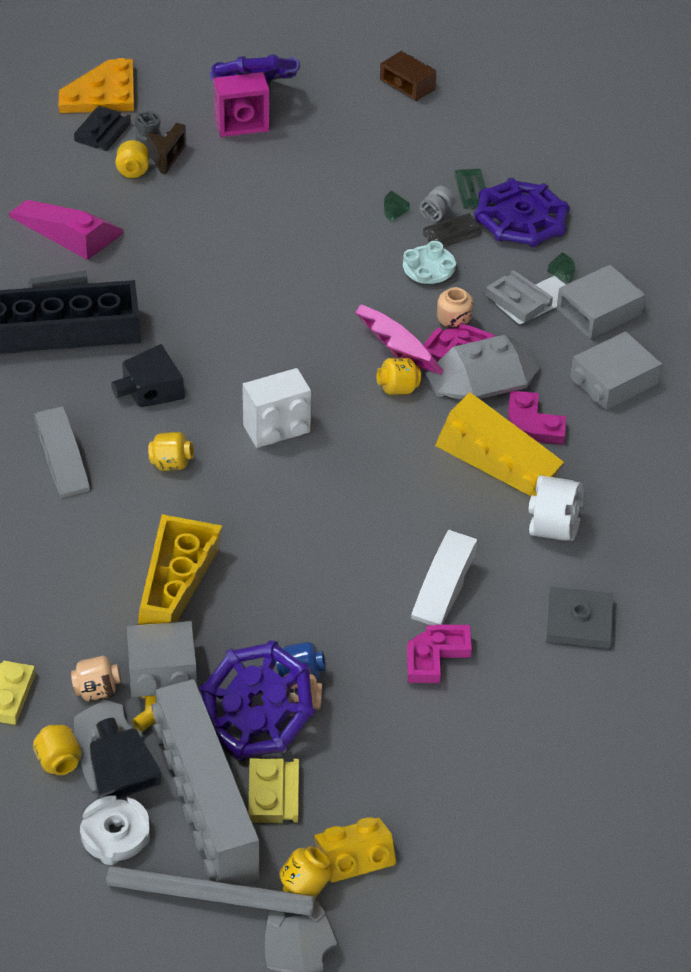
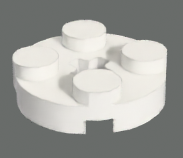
[80,796,150,865]

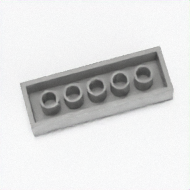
[151,679,259,885]

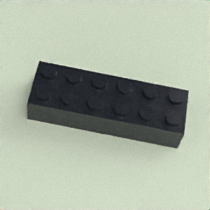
[0,280,141,353]

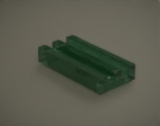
[455,169,489,209]

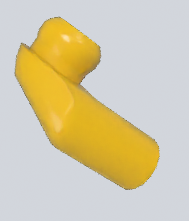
[132,695,156,732]

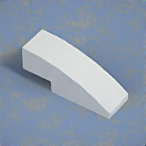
[411,530,477,625]

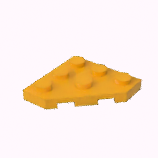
[58,58,134,113]

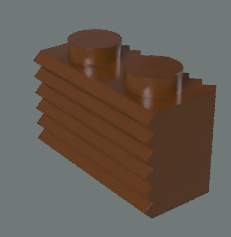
[380,50,436,101]

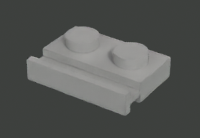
[485,270,553,323]

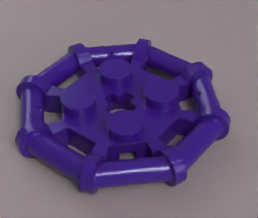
[210,54,300,84]
[474,178,570,247]
[199,640,316,761]

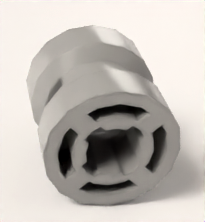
[419,186,455,222]

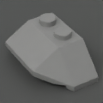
[425,334,541,399]

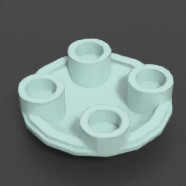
[403,241,456,284]

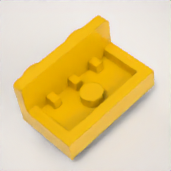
[314,817,396,883]

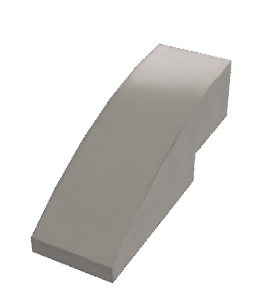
[34,406,90,499]

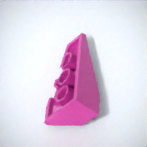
[9,200,123,260]

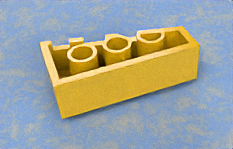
[435,392,564,496]
[137,514,223,625]

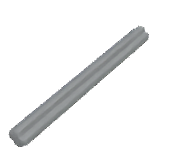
[106,867,315,915]

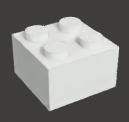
[243,368,311,448]

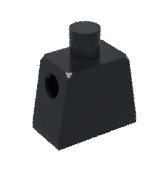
[111,344,184,407]
[90,718,162,800]

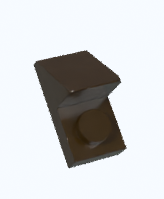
[147,123,186,175]

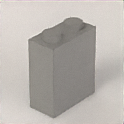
[556,265,645,339]
[570,331,662,410]
[127,621,197,697]

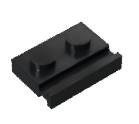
[74,106,131,151]

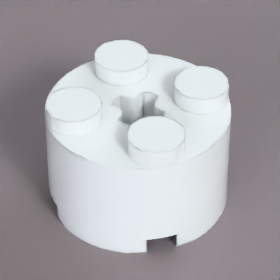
[529,475,584,541]

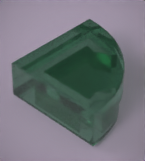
[383,191,410,221]
[547,252,575,283]

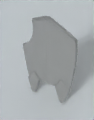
[74,700,142,793]
[265,900,337,972]

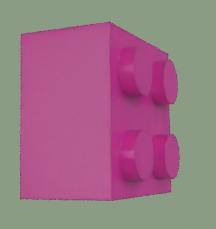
[213,72,269,137]

